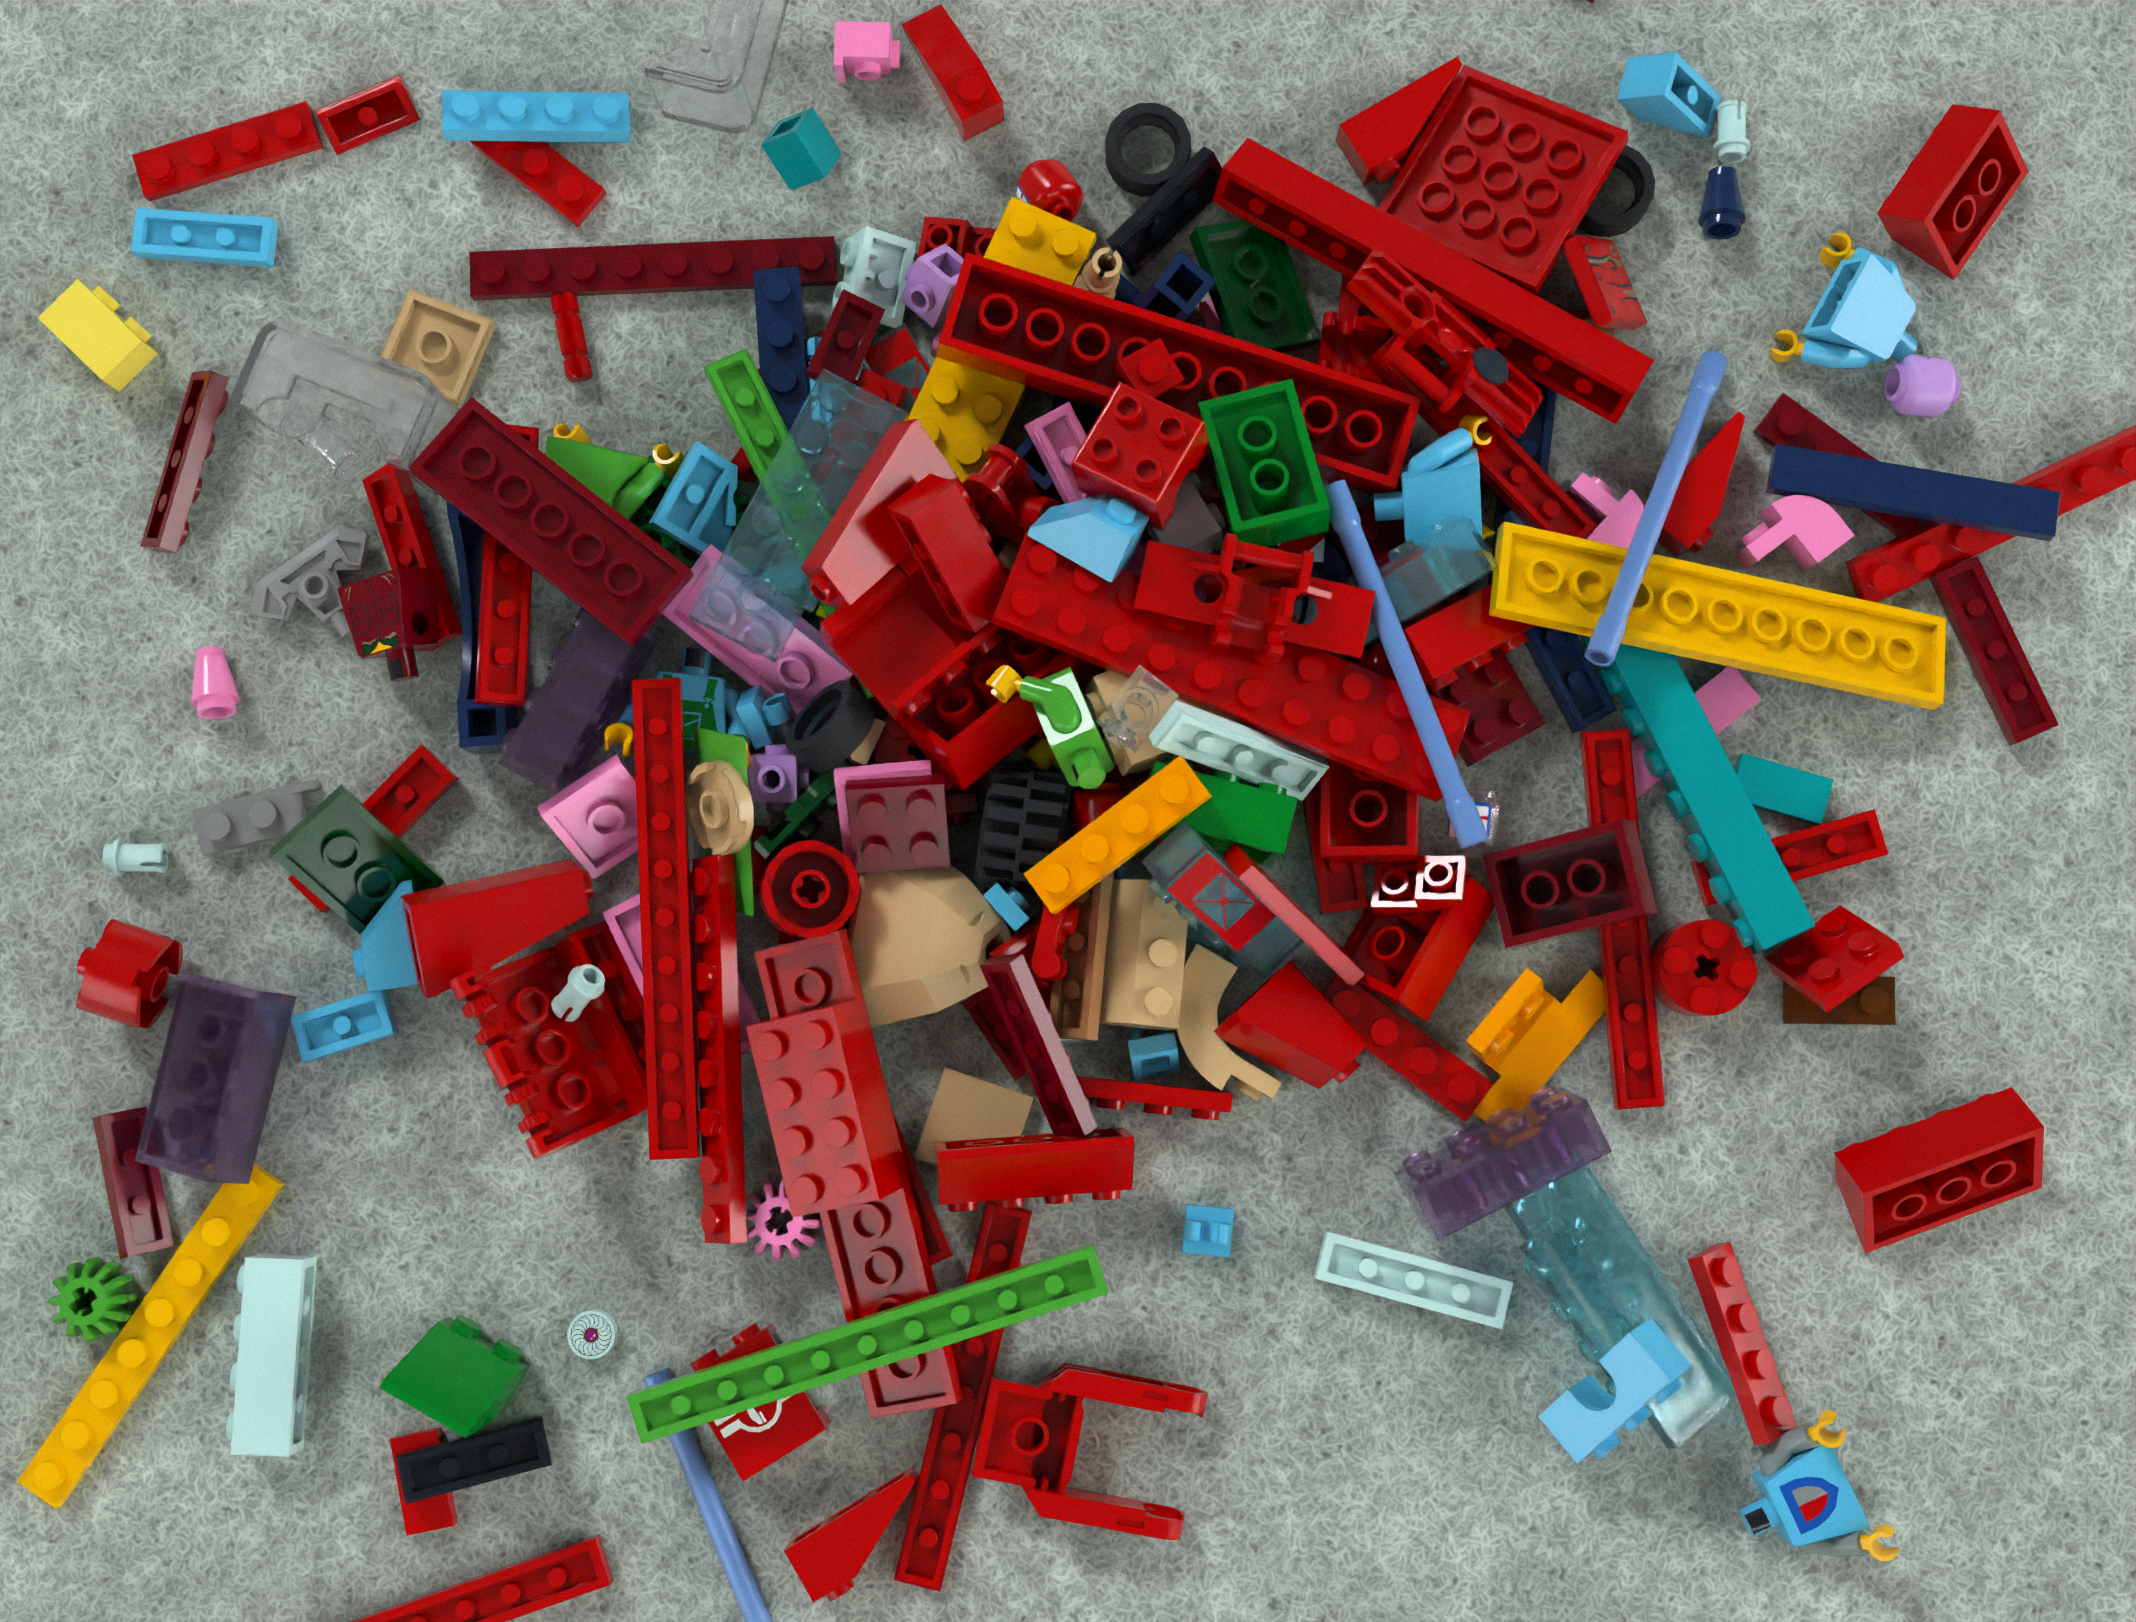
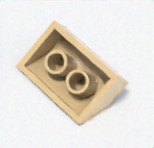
[1099,879,1189,1031]

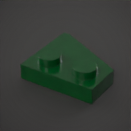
[752,761,849,859]

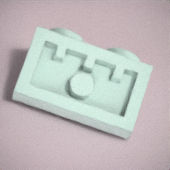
[832,226,917,334]

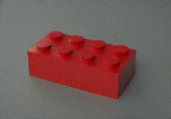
[746,999,903,1218]

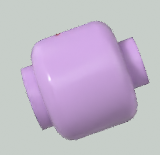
[1884,354,1961,418]

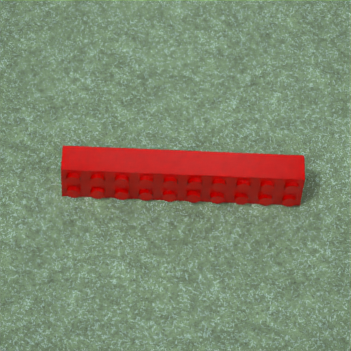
[936,252,1422,495]

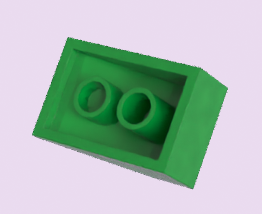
[1198,379,1330,547]
[379,1315,531,1438]

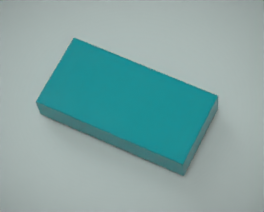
[1735,753,1833,825]

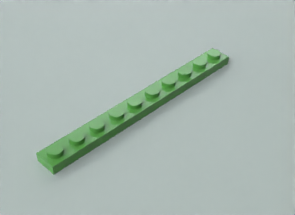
[627,1243,1109,1444]

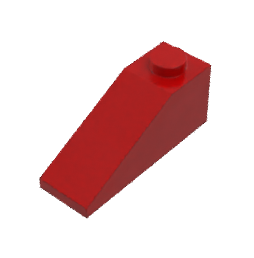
[901,4,1004,141]
[1335,57,1462,186]
[1658,411,1745,558]
[784,1466,918,1603]

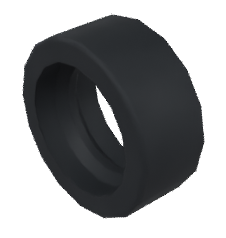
[1105,103,1192,197]
[1577,145,1656,238]
[786,681,876,773]

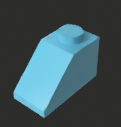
[1617,52,1721,138]
[1027,493,1150,583]
[352,880,417,992]

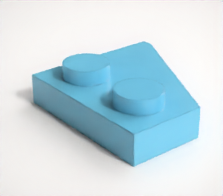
[648,441,738,562]

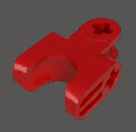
[963,444,1061,553]

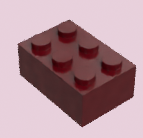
[1483,819,1658,948]

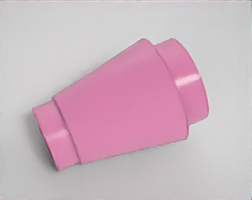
[191,647,240,719]

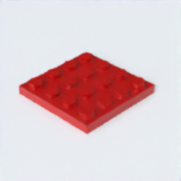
[1378,65,1628,295]

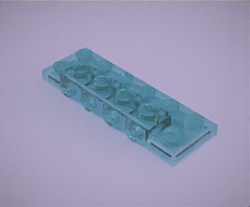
[689,368,908,663]
[1501,1149,1737,1449]

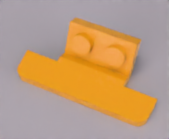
[1466,968,1605,1130]

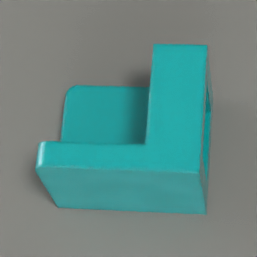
[761,107,841,190]

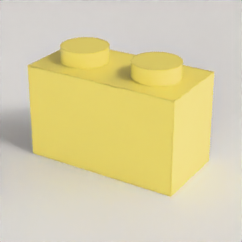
[38,279,158,392]

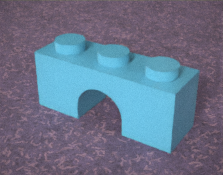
[1538,1319,1692,1464]

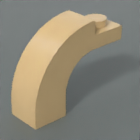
[1175,943,1282,1102]

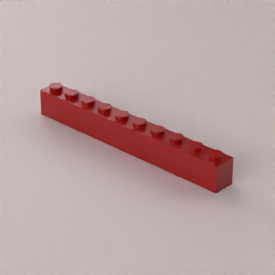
[1212,138,1654,425]

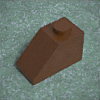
[1783,976,1896,1025]

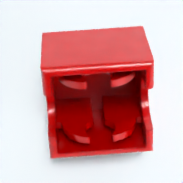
[1071,382,1209,531]

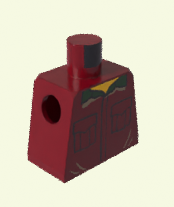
[337,568,439,682]

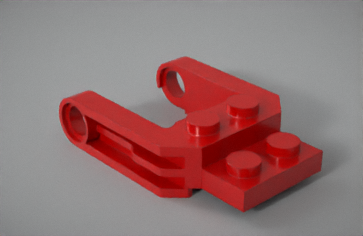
[972,1362,1208,1540]

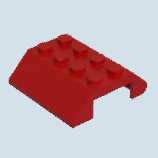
[449,921,648,1160]

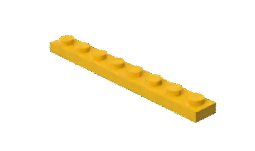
[17,1157,284,1509]

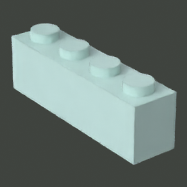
[226,1253,317,1457]

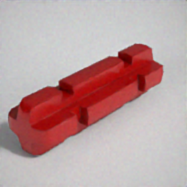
[551,292,592,383]

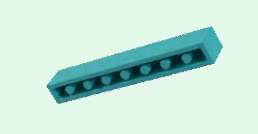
[1580,635,1816,955]

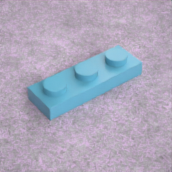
[131,208,279,268]

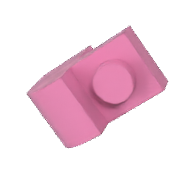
[1565,472,1644,548]
[1734,495,1855,571]

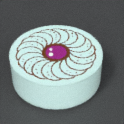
[567,1309,618,1359]

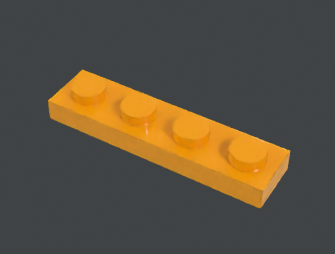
[1024,755,1212,915]

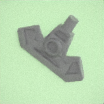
[250,527,370,639]

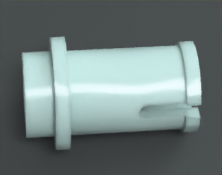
[1713,100,1751,164]
[102,839,169,876]
[551,964,605,1022]

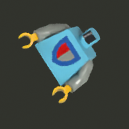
[1738,1410,1900,1562]

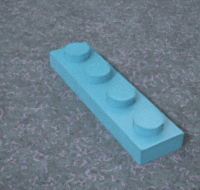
[441,90,630,143]

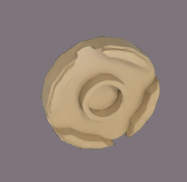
[687,760,754,856]

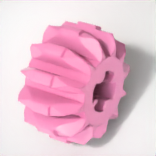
[746,1179,822,1261]

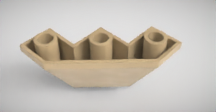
[848,865,1012,1028]

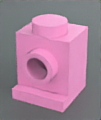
[833,21,901,83]

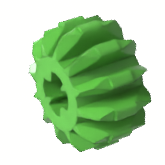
[47,1257,139,1341]

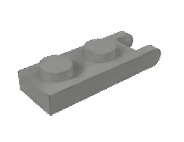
[192,779,320,856]

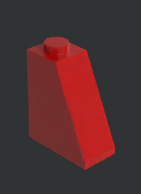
[1214,960,1368,1089]

